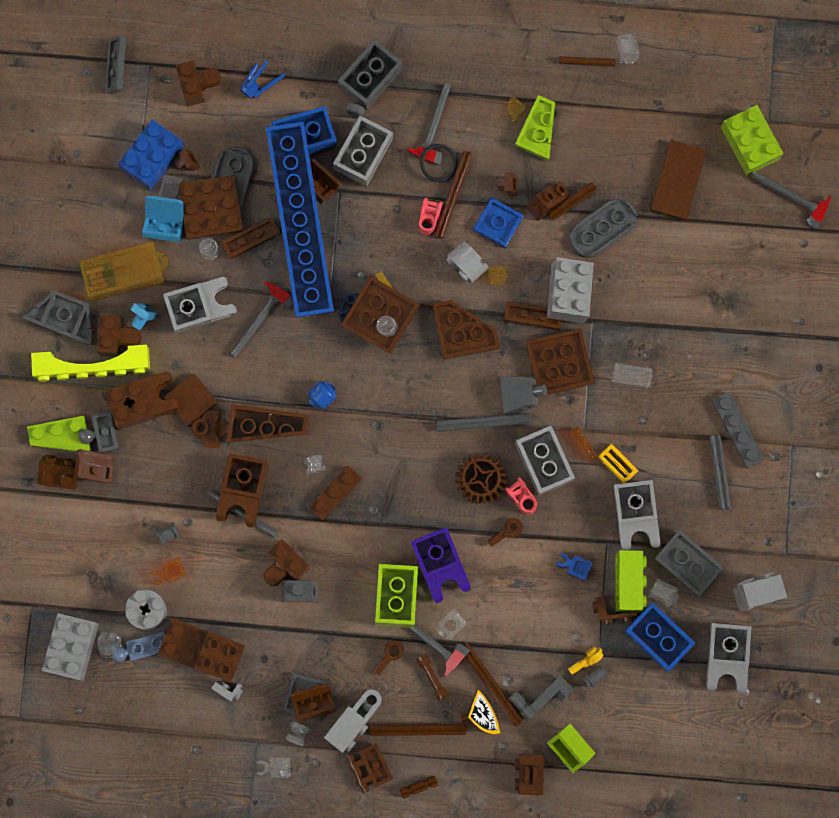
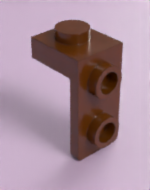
[526,181,571,221]
[592,596,638,624]

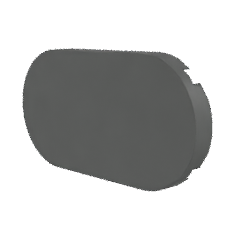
[211,146,254,211]
[569,199,637,258]

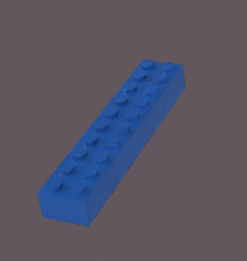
[266,122,334,318]

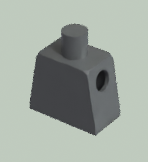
[500,377,547,414]
[282,581,319,603]

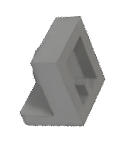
[211,682,243,702]

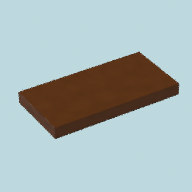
[650,140,707,221]

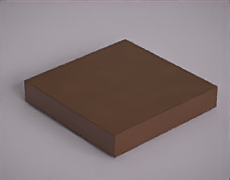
[164,373,218,427]

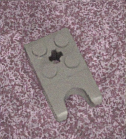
[163,277,237,334]
[613,480,660,551]
[706,623,751,694]
[324,689,382,753]

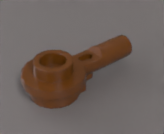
[487,518,523,547]
[373,641,404,676]

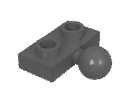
[78,411,119,453]

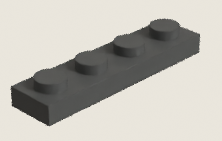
[712,392,765,469]

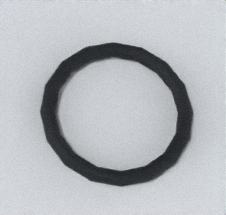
[420,144,458,182]

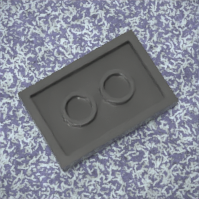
[654,529,724,597]

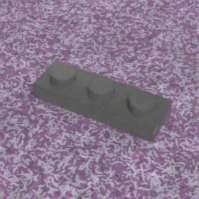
[105,35,126,94]

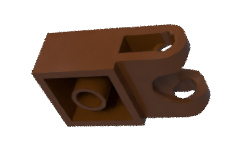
[105,372,181,430]
[216,453,268,528]

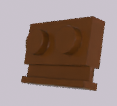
[74,449,114,484]

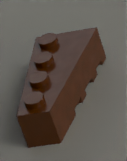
[226,404,310,443]

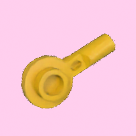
[568,647,604,675]

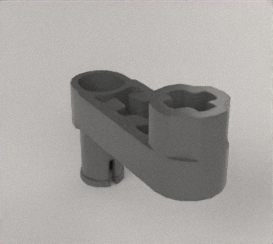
[508,675,574,721]

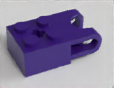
[410,527,471,604]

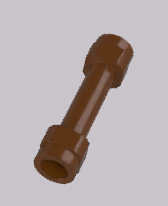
[416,654,448,701]

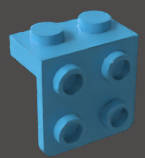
[142,195,184,242]

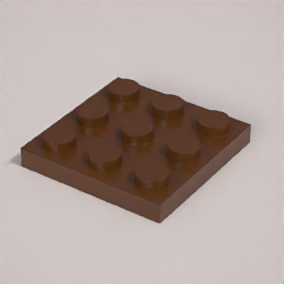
[178,175,243,240]
[341,276,420,354]
[525,328,595,395]

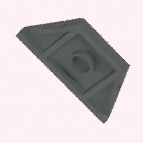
[23,290,93,346]

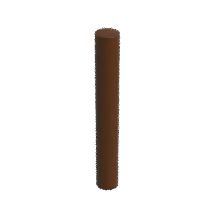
[559,56,616,66]

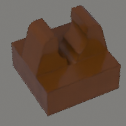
[175,149,200,171]
[496,172,517,196]

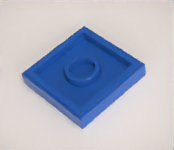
[473,197,524,249]

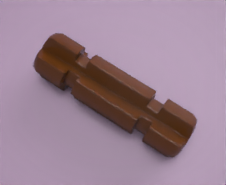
[400,776,438,799]

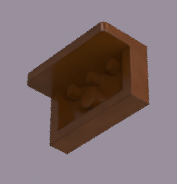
[310,158,340,205]
[37,455,78,490]
[290,683,336,723]

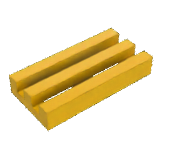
[597,443,638,484]

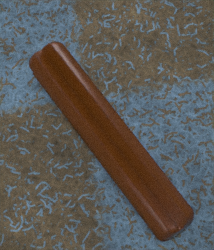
[548,183,597,220]

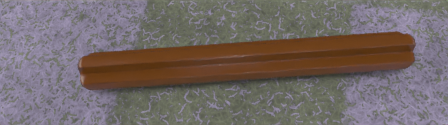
[434,151,472,239]
[463,642,523,726]
[369,724,467,736]

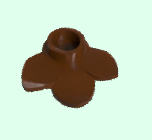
[191,410,228,448]

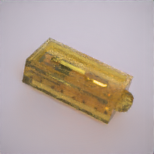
[79,242,169,302]

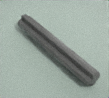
[710,435,731,510]

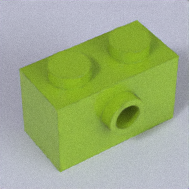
[547,724,596,773]

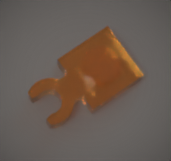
[150,557,187,586]

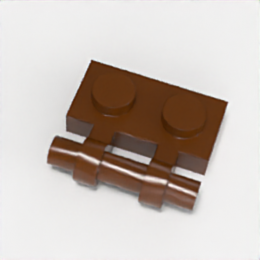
[346,743,393,794]

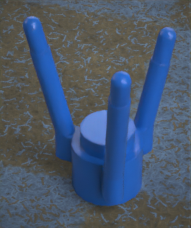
[240,60,285,99]

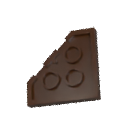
[432,300,500,360]

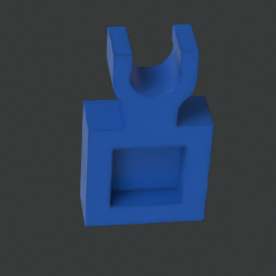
[556,553,593,582]

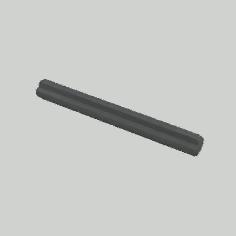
[436,413,531,432]

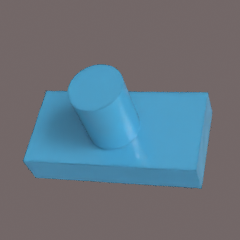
[130,303,160,330]

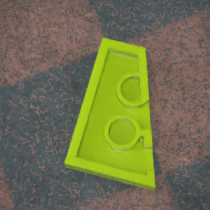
[515,95,555,161]
[27,416,91,452]

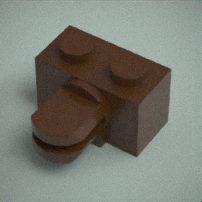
[176,60,221,107]
[97,314,142,357]
[263,539,310,586]
[515,755,544,796]

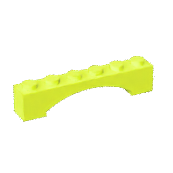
[31,345,150,382]

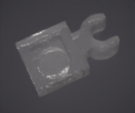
[257,758,291,778]

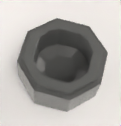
[346,102,365,118]

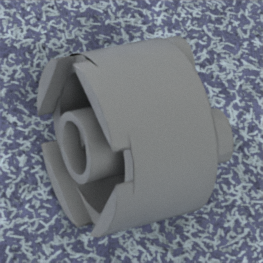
[446,240,489,284]
[125,590,167,630]

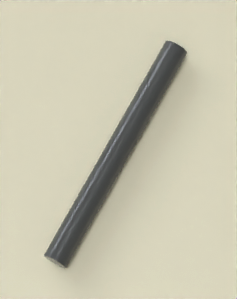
[209,490,278,538]

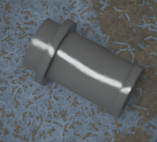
[582,665,607,689]

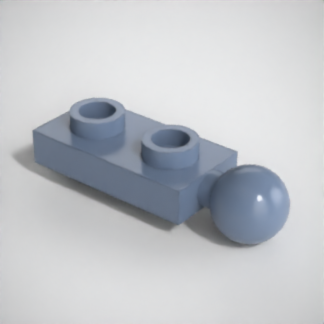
[111,631,165,662]

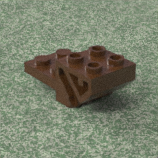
[157,618,245,682]

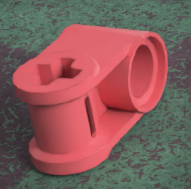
[418,198,443,236]
[504,477,537,515]

